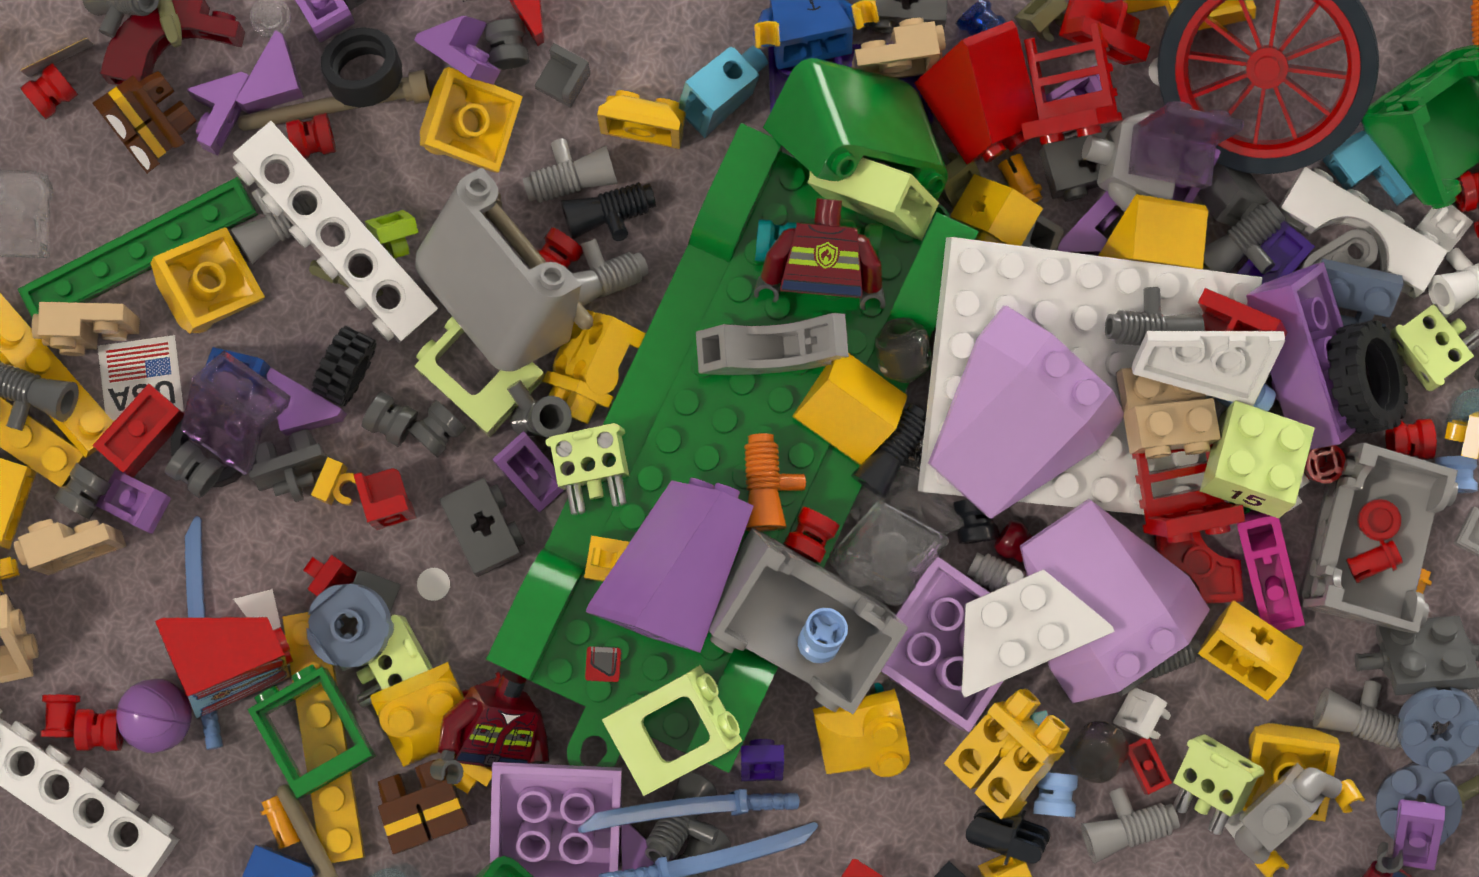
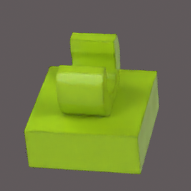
[365,210,419,259]

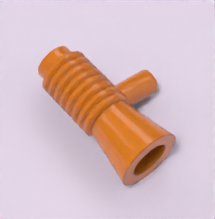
[744,433,806,531]

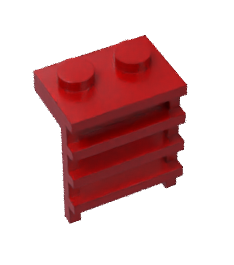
[1021,22,1123,145]
[1132,444,1245,543]

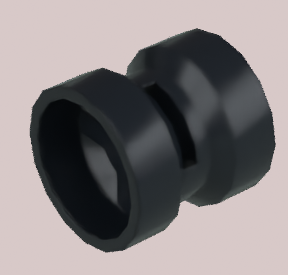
[953,499,1000,544]

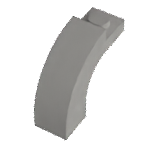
[696,313,849,375]

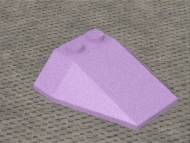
[928,306,1124,519]
[1020,499,1210,703]

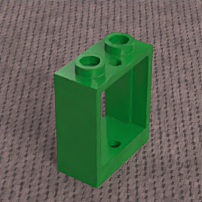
[247,665,376,799]

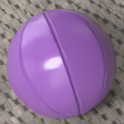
[116,679,192,753]

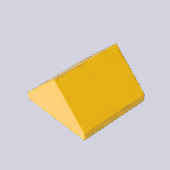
[1098,194,1208,269]
[792,353,908,465]

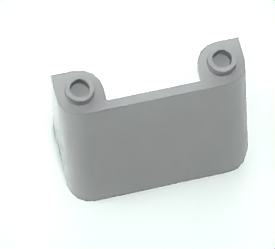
[415,167,582,371]
[1299,443,1458,633]
[709,528,908,714]

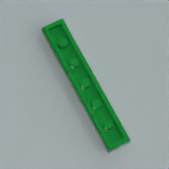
[18,177,258,317]

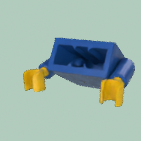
[753,0,880,69]

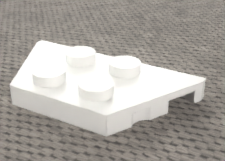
[961,569,1115,698]

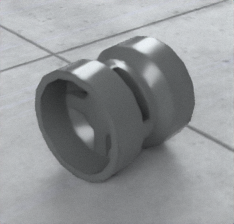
[484,19,530,70]
[361,391,418,447]
[408,400,466,458]
[165,440,224,498]
[54,462,112,519]

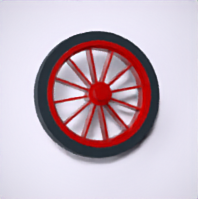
[1157,0,1379,174]

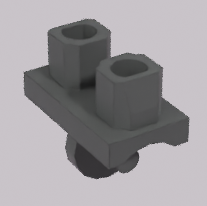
[247,429,327,502]

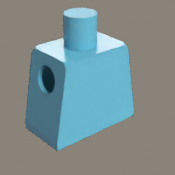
[679,46,768,138]

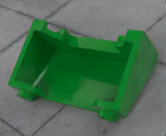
[1361,45,1479,209]
[763,58,948,200]

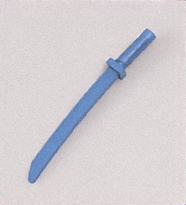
[185,516,223,750]
[578,789,800,833]
[599,822,818,877]

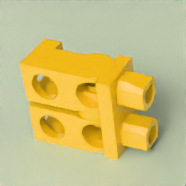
[542,310,646,424]
[944,688,1070,819]

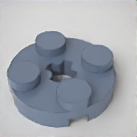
[306,584,394,668]
[1396,687,1479,773]
[1376,763,1462,846]

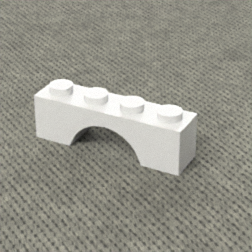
[1278,167,1448,299]

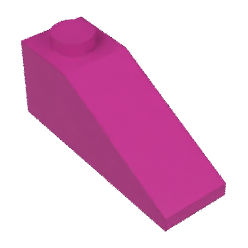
[1236,510,1305,631]

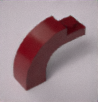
[100,0,245,86]

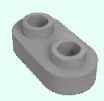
[1300,229,1378,270]

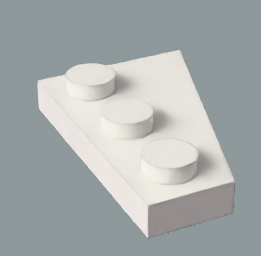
[1132,331,1285,406]

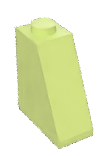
[807,157,939,241]

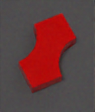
[1154,531,1244,604]

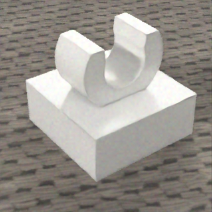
[1414,204,1473,256]
[1113,688,1171,739]

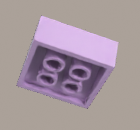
[881,555,1003,732]
[490,762,622,877]

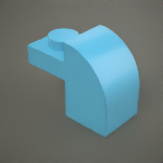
[1322,131,1413,206]

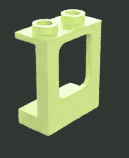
[415,317,545,437]
[602,665,742,796]

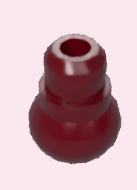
[994,520,1033,562]

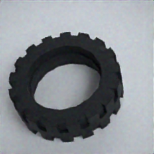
[1328,320,1408,434]

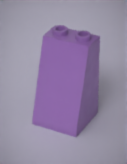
[586,478,754,653]

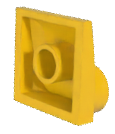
[420,67,523,173]
[597,90,686,149]
[151,227,265,334]
[370,662,464,767]
[812,689,910,777]
[1242,723,1340,822]

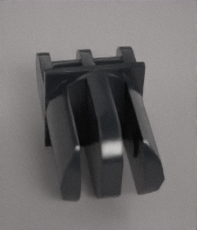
[966,805,1050,865]

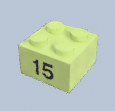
[1200,400,1315,518]

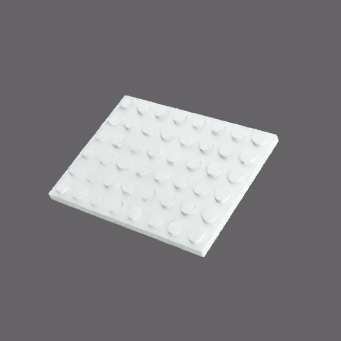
[918,237,1262,515]

